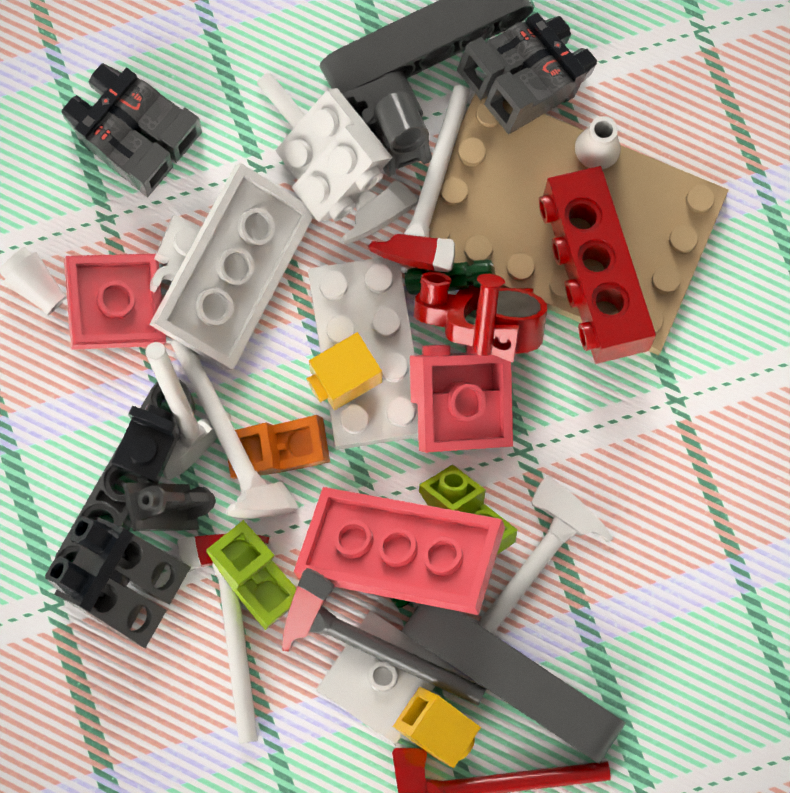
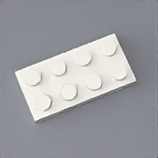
[149,163,314,371]
[307,257,418,450]

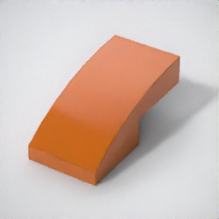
[227,415,330,479]

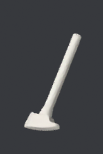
[257,72,418,245]
[171,340,298,519]
[145,342,232,480]
[477,476,613,634]

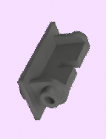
[123,483,216,531]

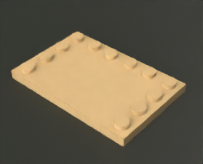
[429,94,729,355]

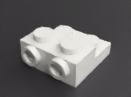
[275,88,393,222]

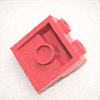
[410,345,513,453]

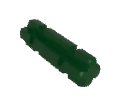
[405,260,496,295]

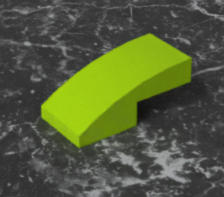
[206,520,296,630]

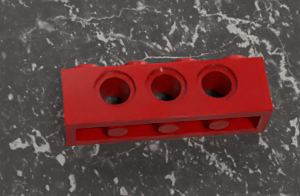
[539,166,656,364]

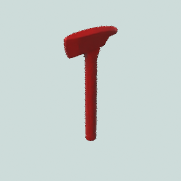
[392,748,611,793]

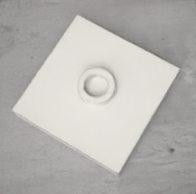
[316,610,450,746]

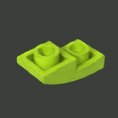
[419,464,518,555]

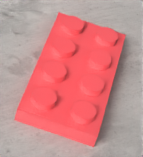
[294,487,505,615]

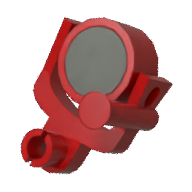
[413,272,547,363]

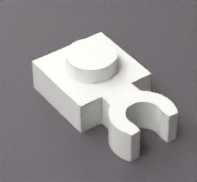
[150,214,202,292]

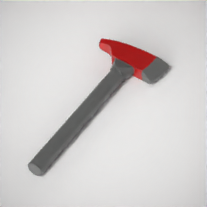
[282,568,486,706]

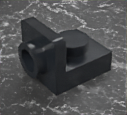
[111,404,181,485]

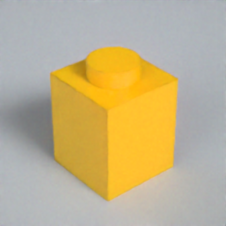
[306,332,382,411]
[392,686,481,768]

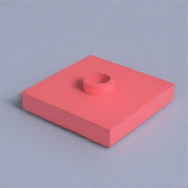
[64,253,166,350]

